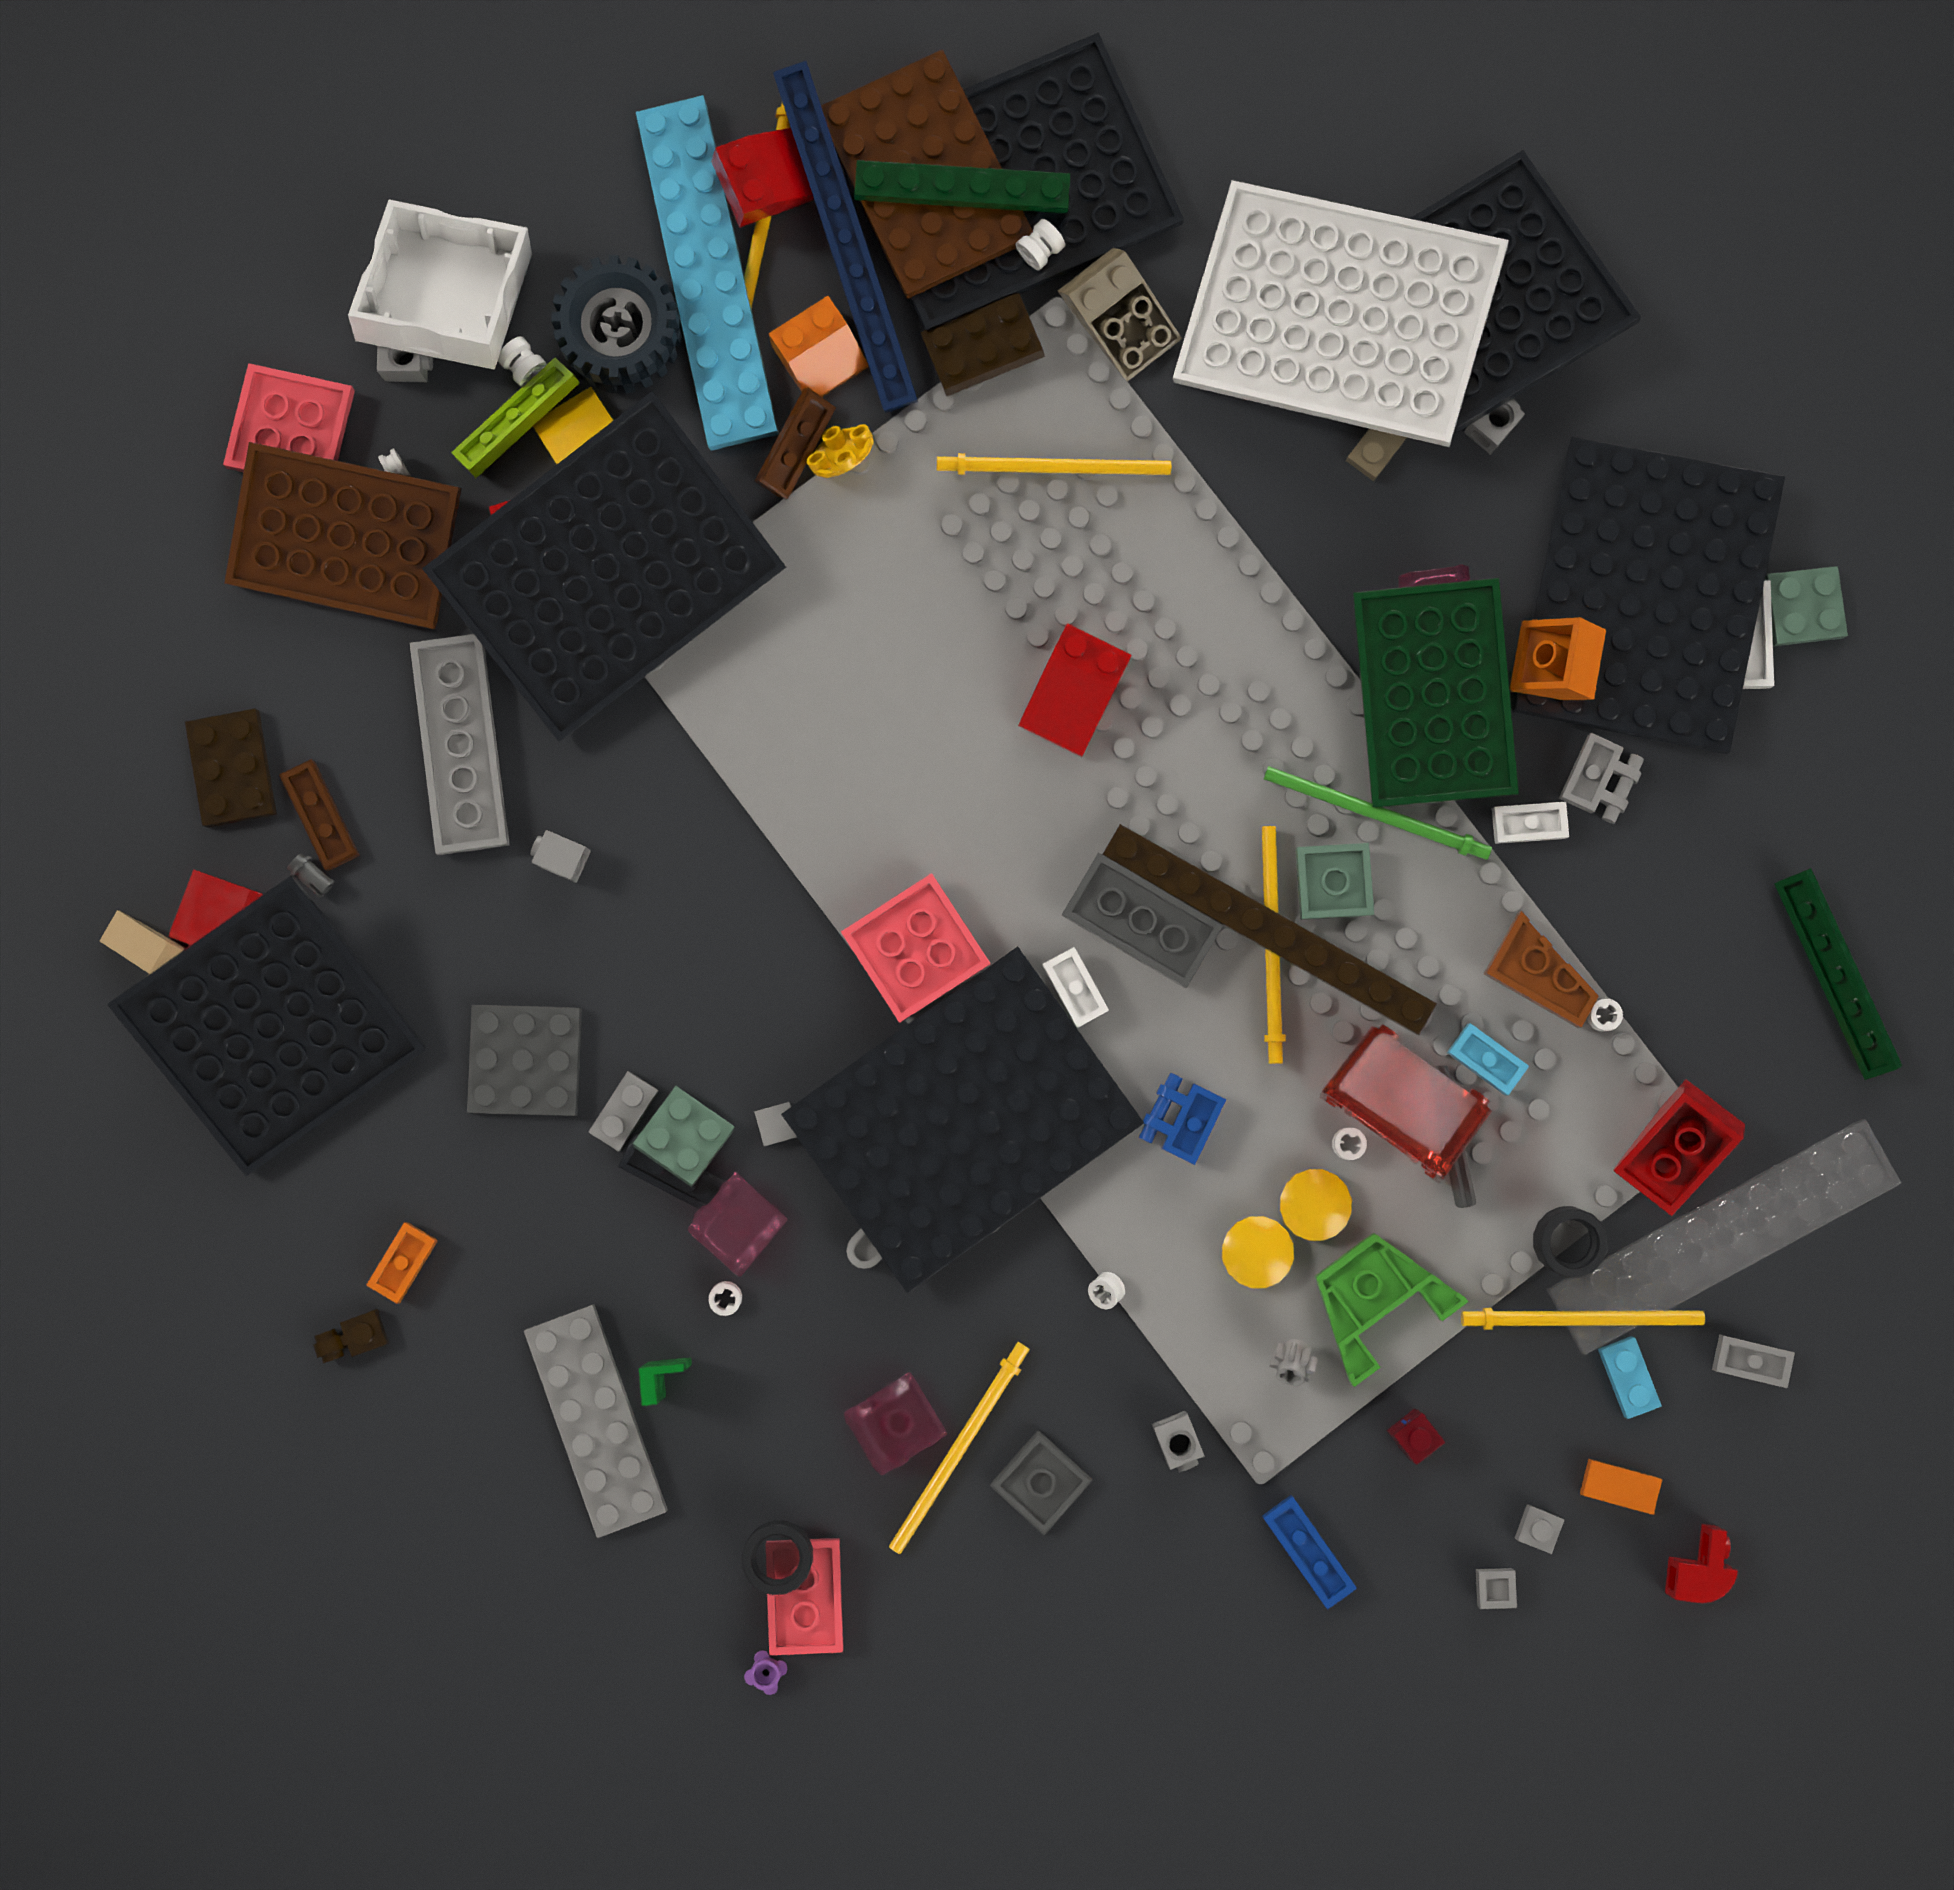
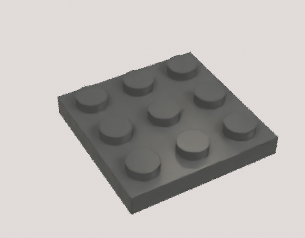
[467,1005,582,1116]

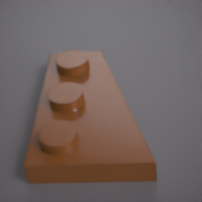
[1484,911,1599,1028]

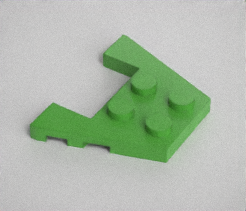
[1314,1233,1468,1387]

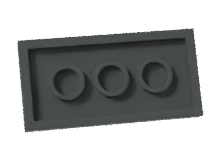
[1061,852,1223,989]

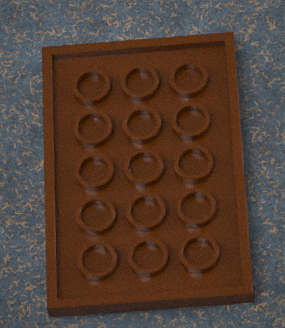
[821,49,1033,299]
[224,442,462,629]

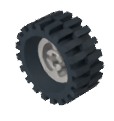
[551,255,682,393]

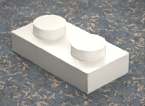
[1492,802,1569,844]
[1042,947,1109,1028]

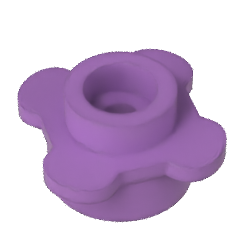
[744,1650,788,1695]

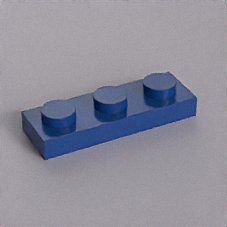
[1262,1495,1357,1610]

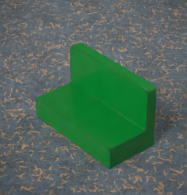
[639,1357,692,1406]

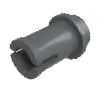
[287,853,335,899]

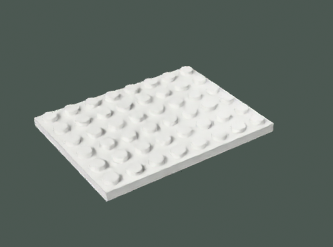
[1173,180,1509,447]

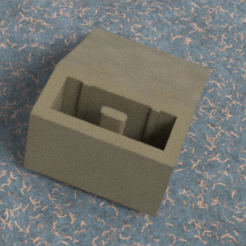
[1058,247,1182,381]

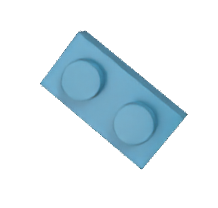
[1447,1023,1529,1096]
[1598,1336,1662,1419]

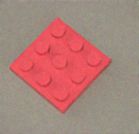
[223,363,355,472]
[841,873,991,1023]

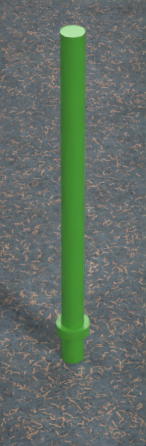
[1263,766,1492,860]

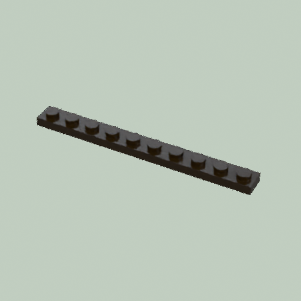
[1102,824,1437,1036]

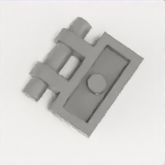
[1559,733,1644,824]

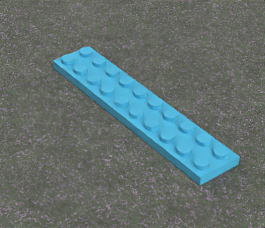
[636,95,779,451]

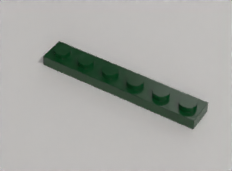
[854,160,1070,213]
[1774,868,1903,1080]

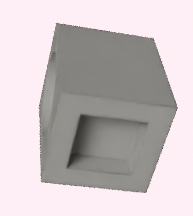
[377,346,433,382]
[1464,399,1525,455]
[530,830,591,883]
[1151,1411,1204,1472]

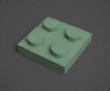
[1765,566,1848,646]
[1295,843,1374,920]
[633,1086,735,1187]

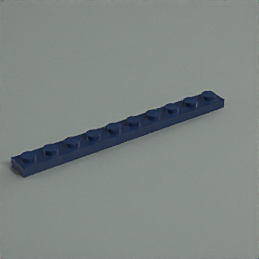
[773,61,918,413]

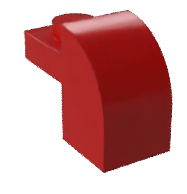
[1665,1524,1738,1603]

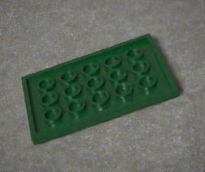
[1353,578,1519,808]

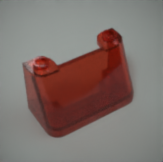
[1320,1024,1492,1184]

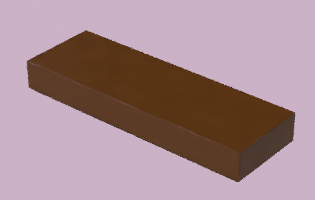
[755,388,836,500]
[279,759,360,871]

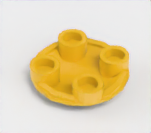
[807,424,874,478]
[1280,1169,1352,1241]
[1221,1216,1294,1288]

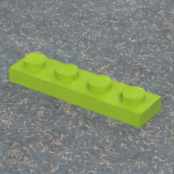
[451,358,580,478]

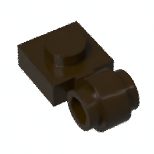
[313,1309,389,1364]

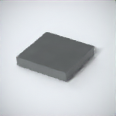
[990,1430,1093,1535]

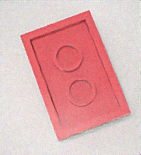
[766,1538,844,1655]

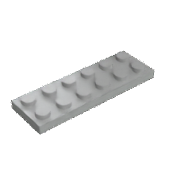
[410,634,510,855]
[524,1304,668,1538]

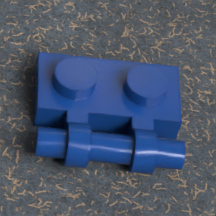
[1138,1072,1227,1165]

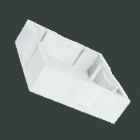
[348,200,532,370]

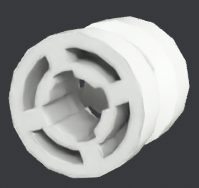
[1016,219,1065,270]
[498,336,547,387]

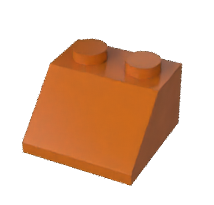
[768,296,869,397]
[1510,618,1606,700]

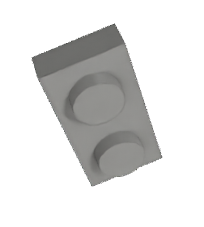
[589,1071,660,1152]
[1712,1335,1795,1388]

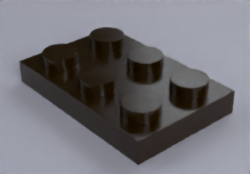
[921,292,1045,397]
[185,708,277,828]

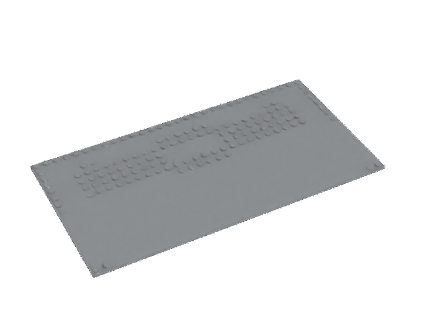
[645,297,1678,1484]

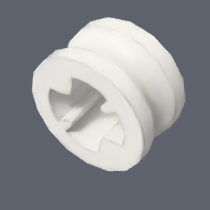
[378,448,410,477]
[1587,999,1623,1032]
[1332,1128,1367,1160]
[1088,1272,1125,1309]
[708,1281,742,1316]

